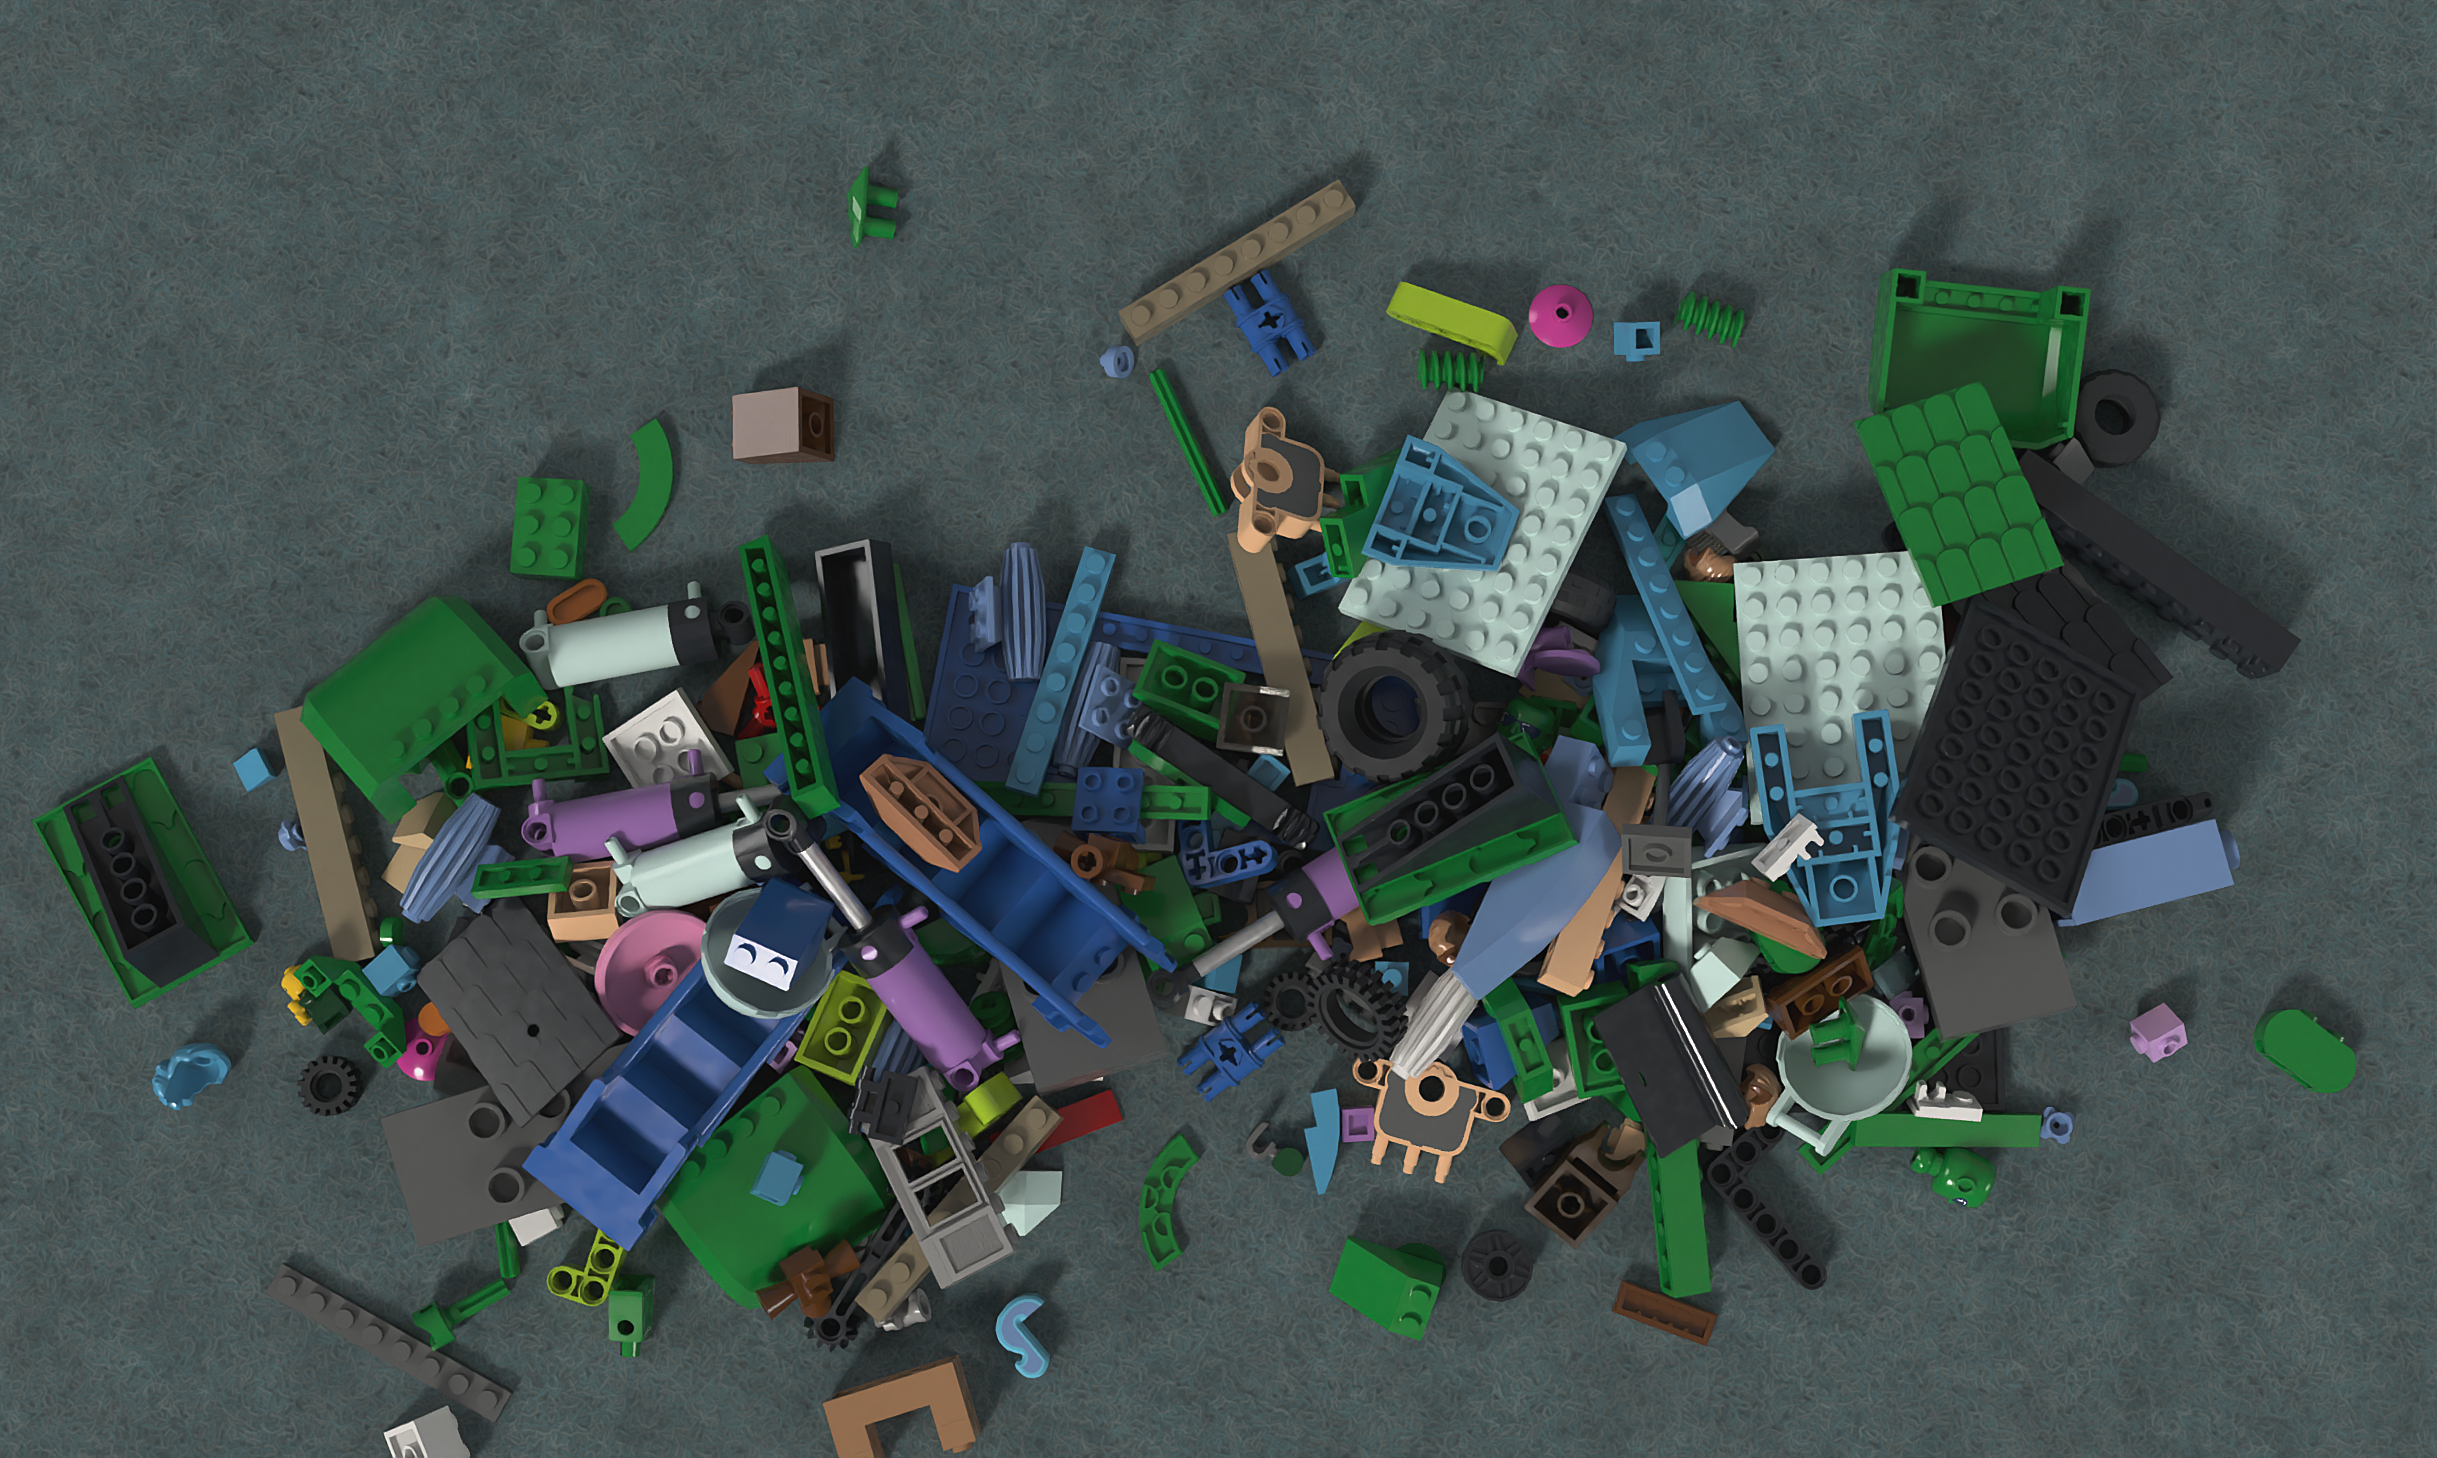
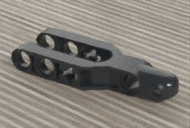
[2093,792,2215,849]

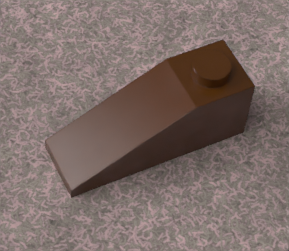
[695,640,762,738]

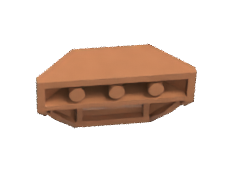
[859,754,982,873]
[1692,877,1827,959]

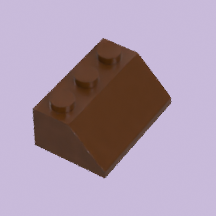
[1764,942,1874,1041]

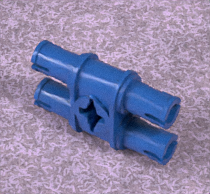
[1223,269,1317,378]
[1177,1001,1286,1102]

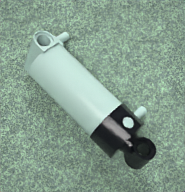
[519,581,756,690]
[604,793,827,918]

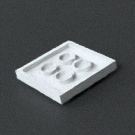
[602,687,735,788]

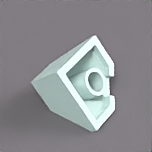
[1690,937,1761,1013]
[999,1169,1062,1236]

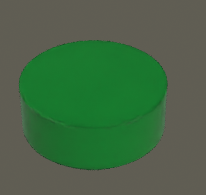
[600,597,634,617]
[380,917,404,949]

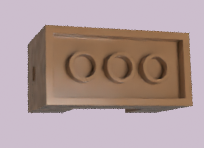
[823,1354,981,1458]

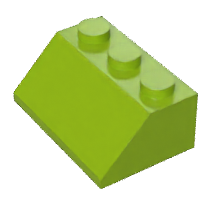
[794,969,894,1087]

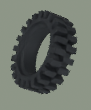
[1306,959,1409,1062]

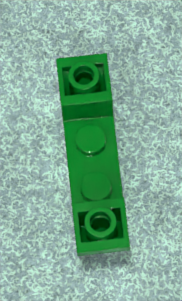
[293,955,407,1069]
[1482,976,1553,1104]

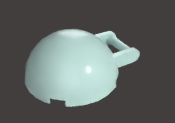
[700,882,848,1019]
[1766,994,1913,1156]

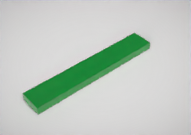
[1850,1111,2042,1147]

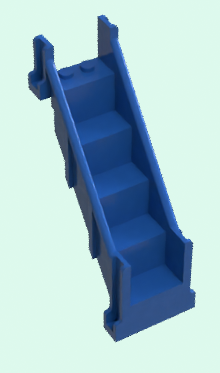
[763,676,1177,1049]
[522,829,904,1252]

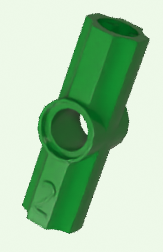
[427,738,501,828]

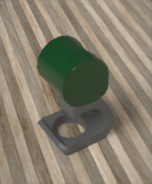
[1245,1121,1304,1177]

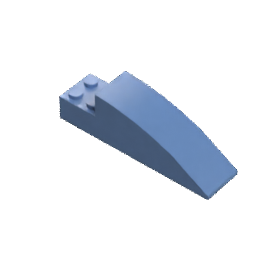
[1451,735,1622,1000]

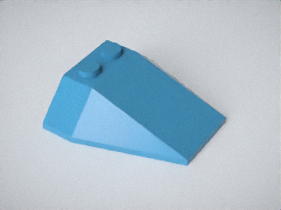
[1613,401,1775,540]
[1361,435,1520,572]

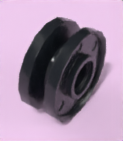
[1461,1229,1533,1302]

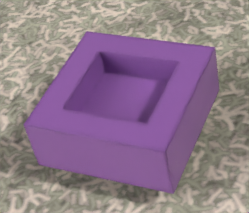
[1339,1105,1375,1142]

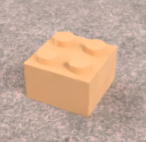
[547,860,624,943]

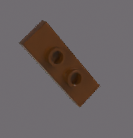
[1611,1279,1718,1346]

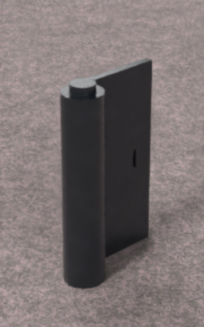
[1591,969,1750,1159]

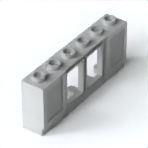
[852,1066,1021,1289]

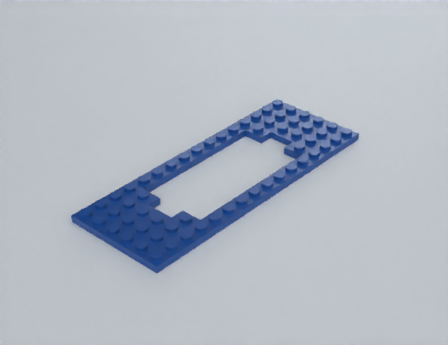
[923,584,1449,852]

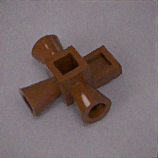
[1053,830,1156,895]
[755,1239,861,1321]

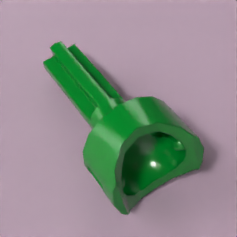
[411,1277,511,1352]

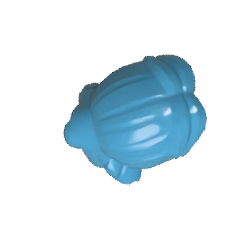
[152,1042,231,1110]

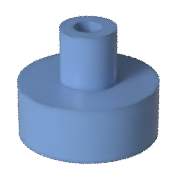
[1100,345,1134,378]

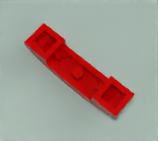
[988,1089,1123,1154]

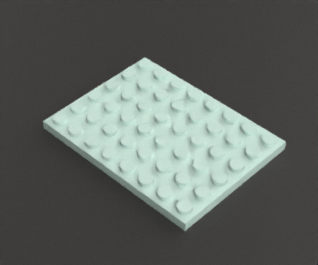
[1338,387,1627,678]
[1733,551,1946,825]

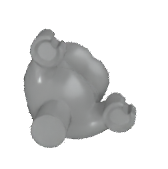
[874,1288,931,1331]

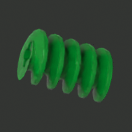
[1673,290,1745,349]
[1417,348,1484,394]
[969,991,1025,1063]

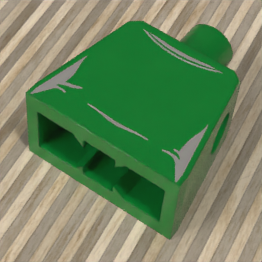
[609,1274,655,1357]

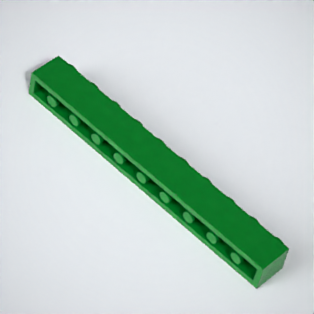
[738,534,841,819]
[1626,958,1713,1298]

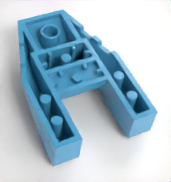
[1591,594,1749,767]
[1749,709,1900,927]

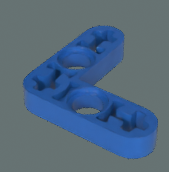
[1177,818,1278,889]

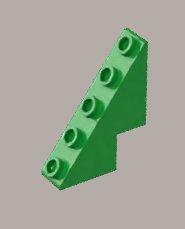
[1319,448,1402,579]
[1673,580,1743,707]

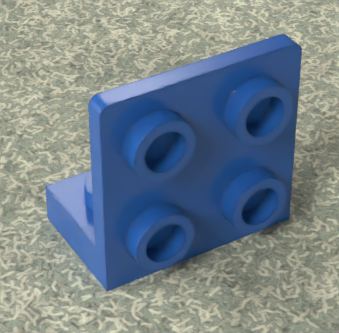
[1071,767,1146,844]

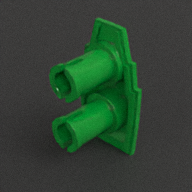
[846,166,898,249]
[1809,996,1866,1071]

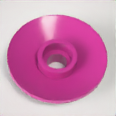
[1529,285,1593,348]
[397,1017,460,1081]

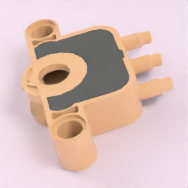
[1230,406,1341,553]
[1352,1057,1511,1183]

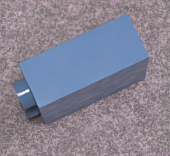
[2048,819,2240,927]

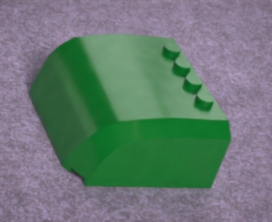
[1868,268,2091,450]
[299,595,549,826]
[655,1064,897,1310]

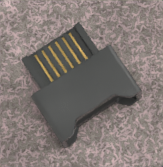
[1685,506,1761,563]

